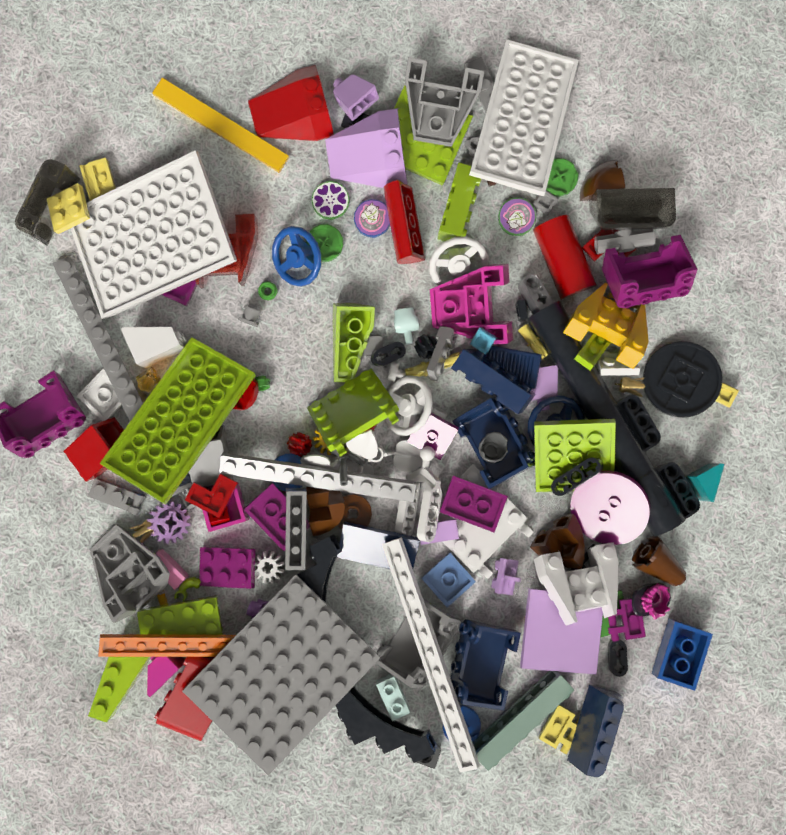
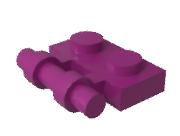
[608,598,646,641]

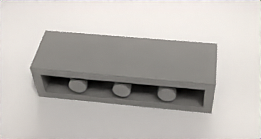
[285,488,307,570]

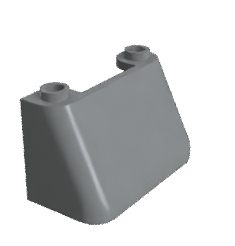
[376,599,461,688]

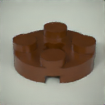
[337,494,372,529]

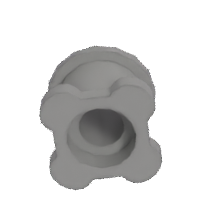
[238,304,262,327]

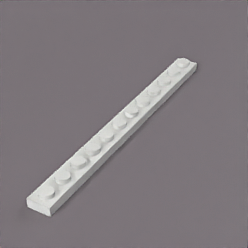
[382,537,480,772]

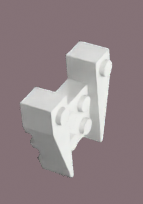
[534,542,619,625]

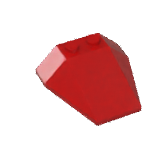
[248,65,334,141]

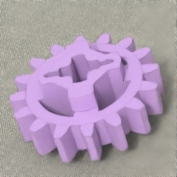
[147,502,191,544]

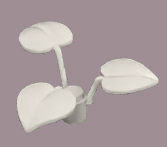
[345,420,423,475]
[300,430,378,497]

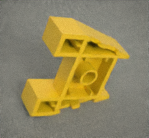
[563,283,649,369]

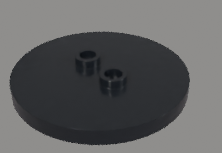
[643,341,722,418]

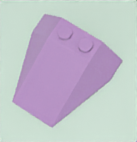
[325,109,408,188]

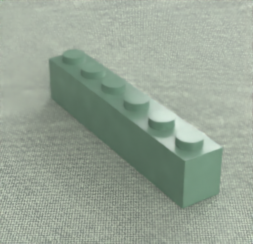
[472,671,574,771]

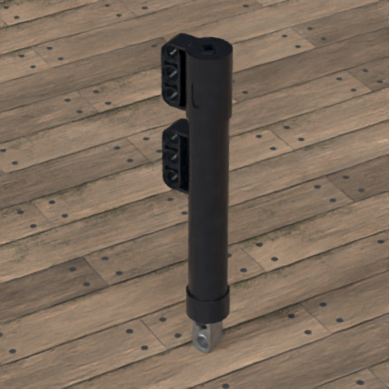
[518,274,700,536]

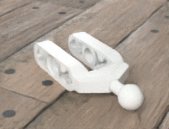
[395,446,442,542]

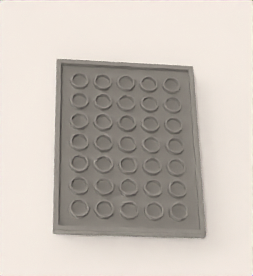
[182,574,381,776]

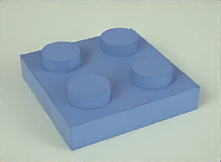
[421,552,476,607]

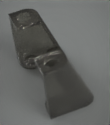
[15,159,80,246]

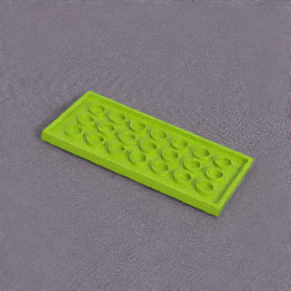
[100,337,256,505]

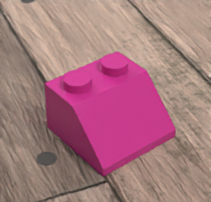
[147,657,185,697]

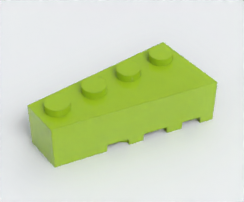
[437,162,481,245]
[88,657,151,723]

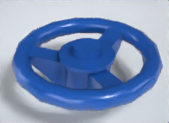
[272,226,321,287]

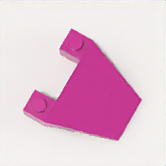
[430,263,513,344]

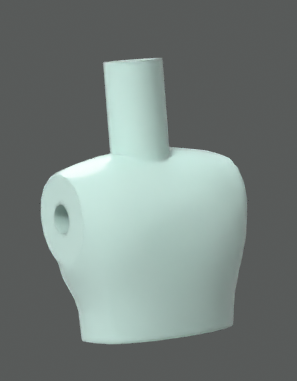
[394,308,419,345]

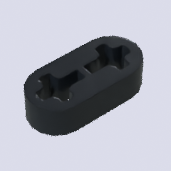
[370,341,406,367]
[608,639,628,677]

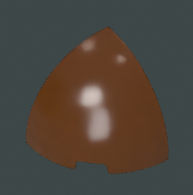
[580,160,626,201]
[306,486,345,536]
[530,514,585,569]

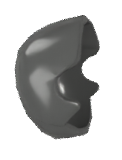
[479,432,508,463]

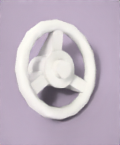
[429,237,489,286]
[385,375,433,436]

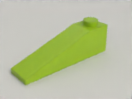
[332,303,375,382]

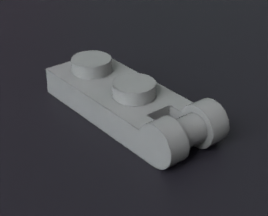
[88,478,145,515]

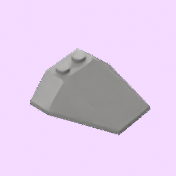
[90,525,170,623]

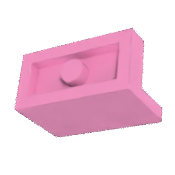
[155,549,190,590]

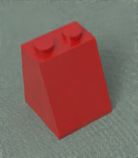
[63,417,124,482]

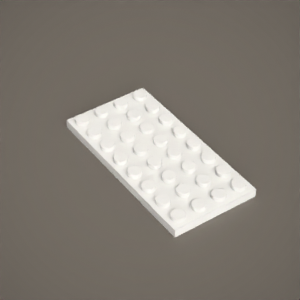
[469,39,579,196]

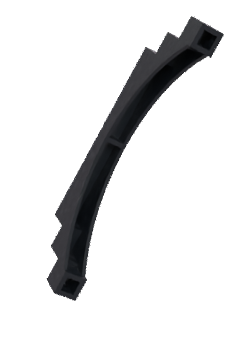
[297,534,438,763]

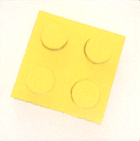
[47,183,90,234]

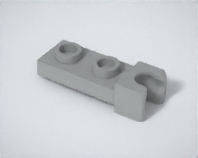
[427,327,457,381]

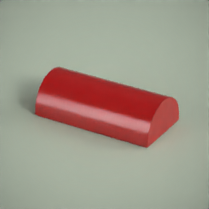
[383,180,425,264]
[533,215,597,300]

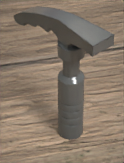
[329,449,365,486]

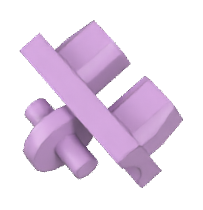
[491,558,521,595]

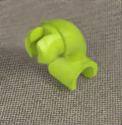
[174,577,201,601]

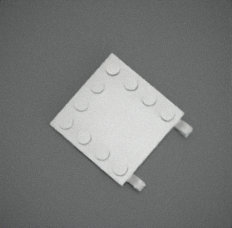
[428,464,534,579]

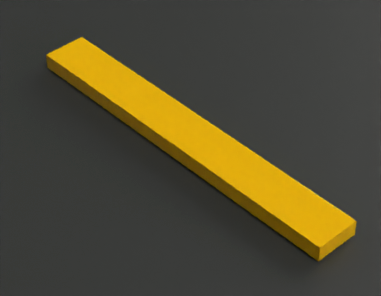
[152,78,289,173]

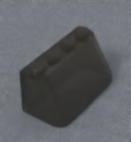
[589,188,676,230]

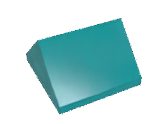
[685,463,725,502]

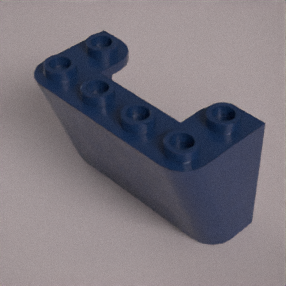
[452,398,535,489]
[450,619,521,710]

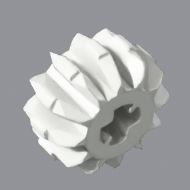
[255,551,285,583]

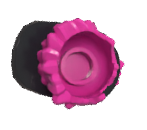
[632,583,671,620]

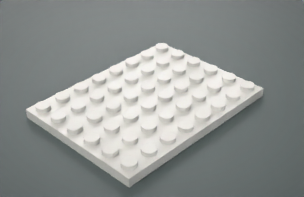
[71,151,237,319]

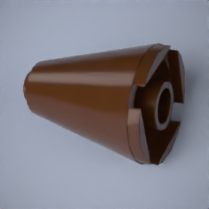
[632,536,686,586]

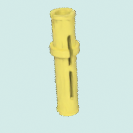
[405,352,460,377]

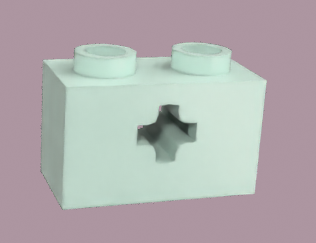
[376,674,410,721]

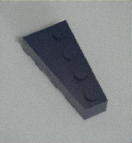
[450,349,536,414]

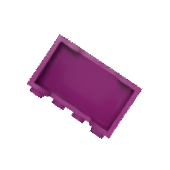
[0,370,86,458]

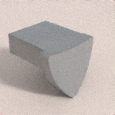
[172,482,195,511]

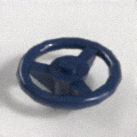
[528,395,585,446]

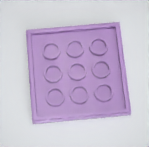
[520,588,603,674]

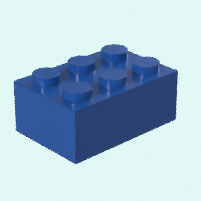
[651,618,713,691]

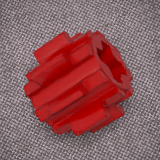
[287,432,313,457]

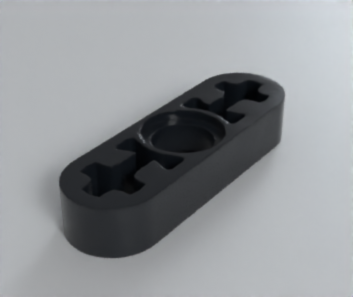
[551,457,603,496]

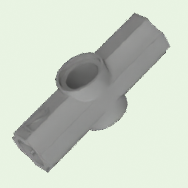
[594,228,656,254]

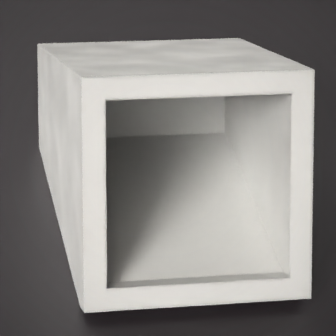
[121,327,188,368]

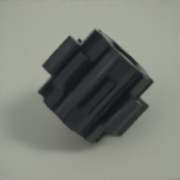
[414,334,437,359]

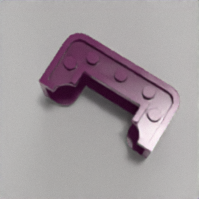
[602,234,698,308]

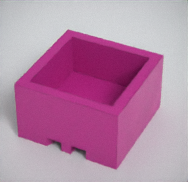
[202,483,249,532]

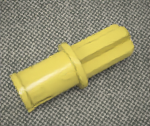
[518,324,549,360]

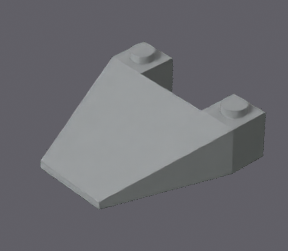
[405,57,485,147]

